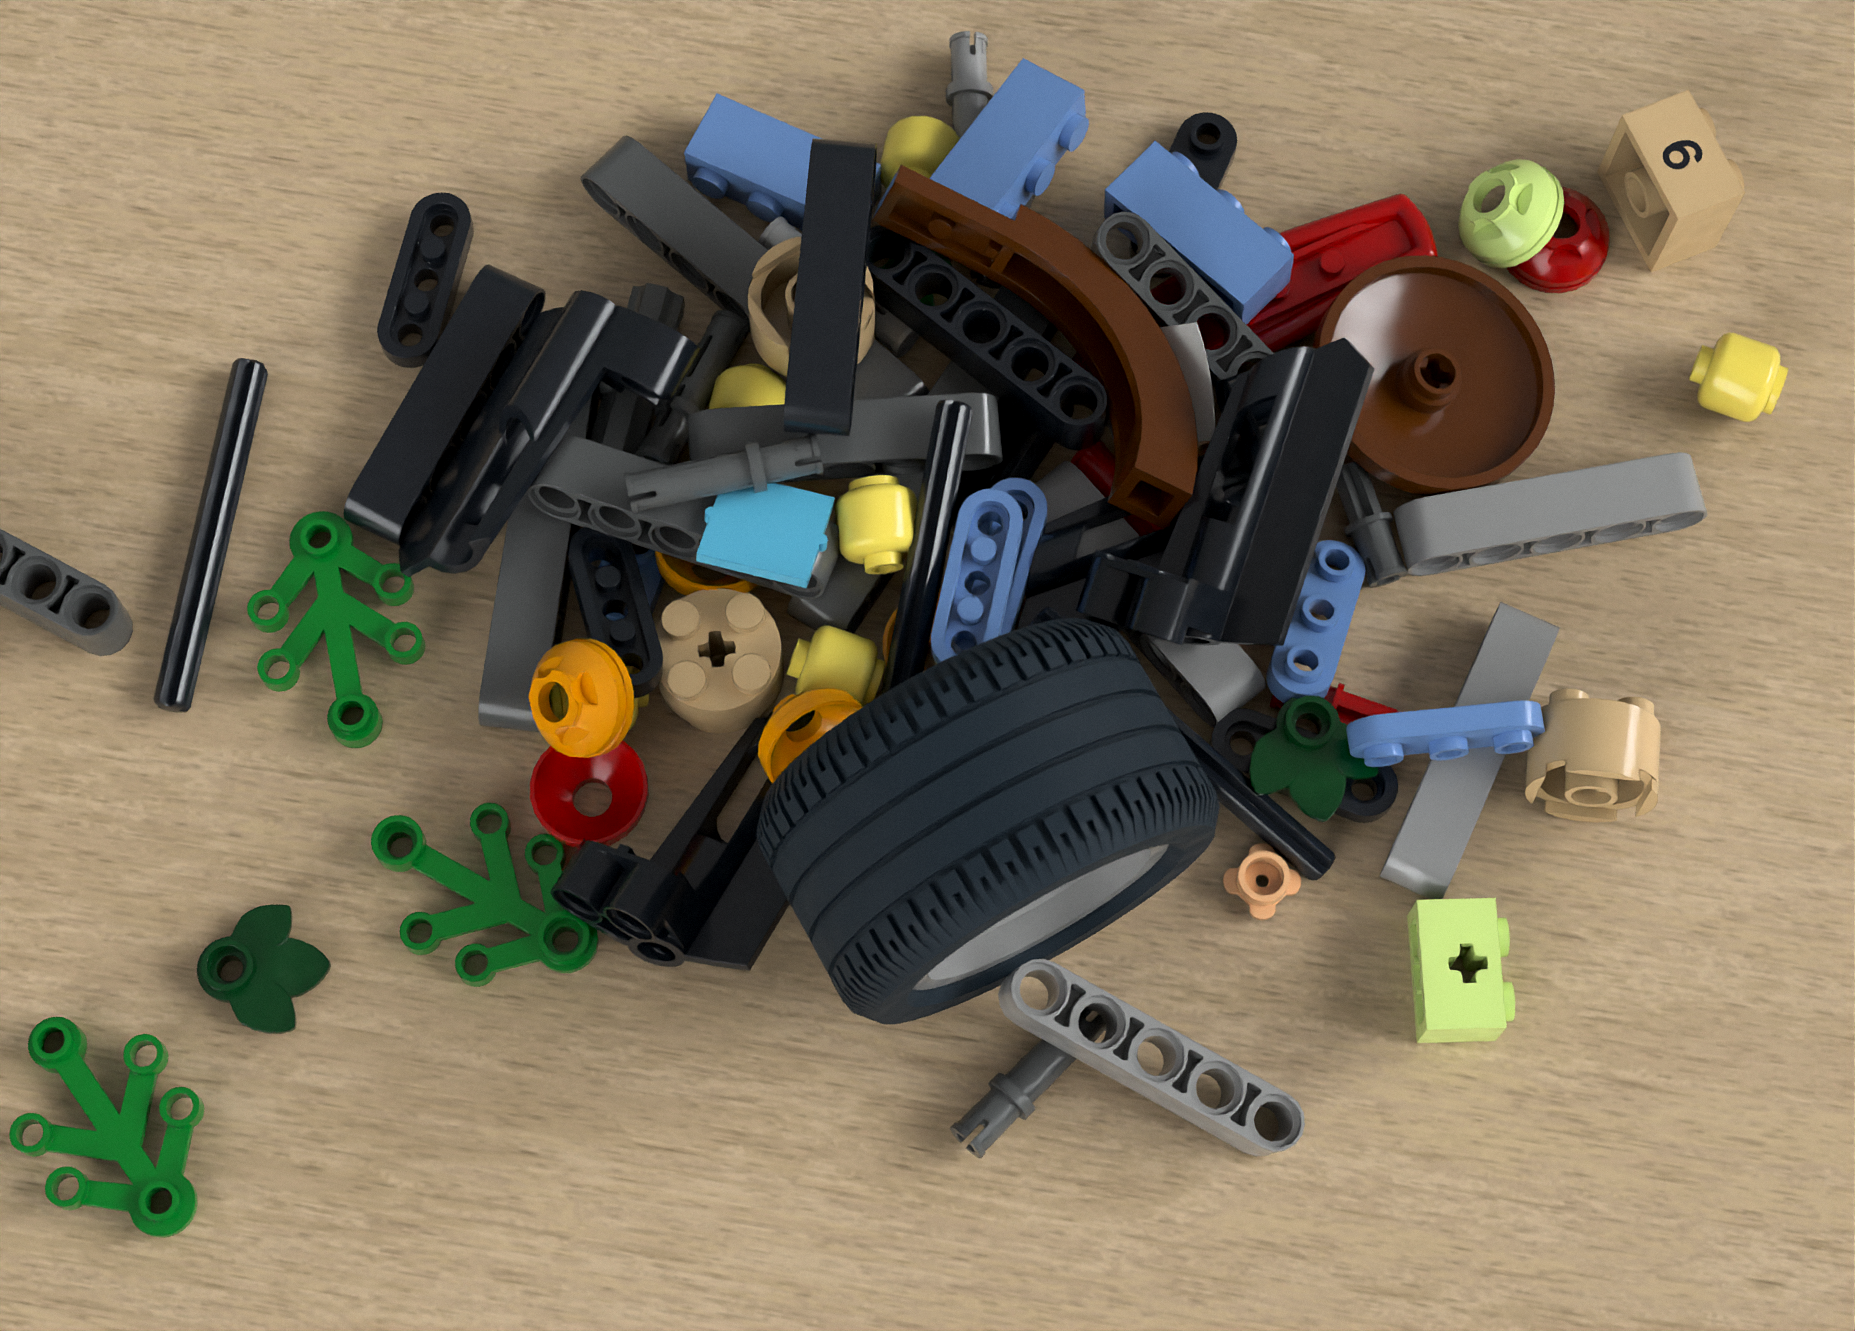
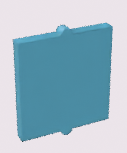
[696,483,835,589]

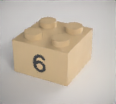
[1597,89,1745,273]

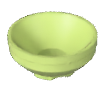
[1458,159,1564,268]

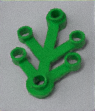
[247,511,425,748]
[371,803,599,987]
[9,1017,204,1238]

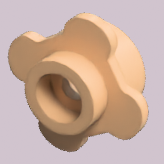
[1223,843,1301,920]

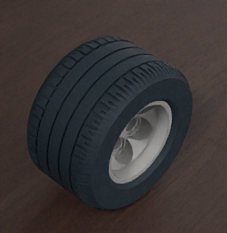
[757,618,1220,1025]

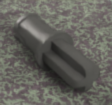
[1336,462,1408,588]

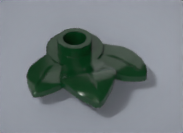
[1249,696,1378,822]
[197,904,331,1034]

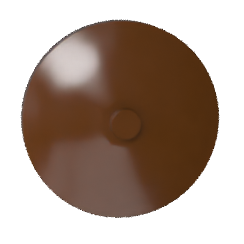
[1312,255,1555,496]

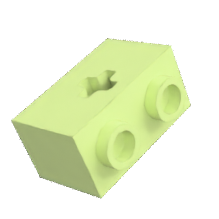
[1407,898,1515,1043]

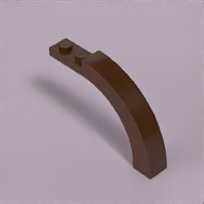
[872,165,1198,530]

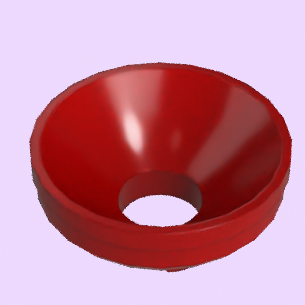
[1506,187,1610,293]
[530,740,649,848]

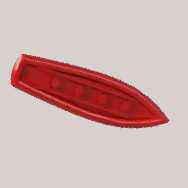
[1072,193,1438,372]

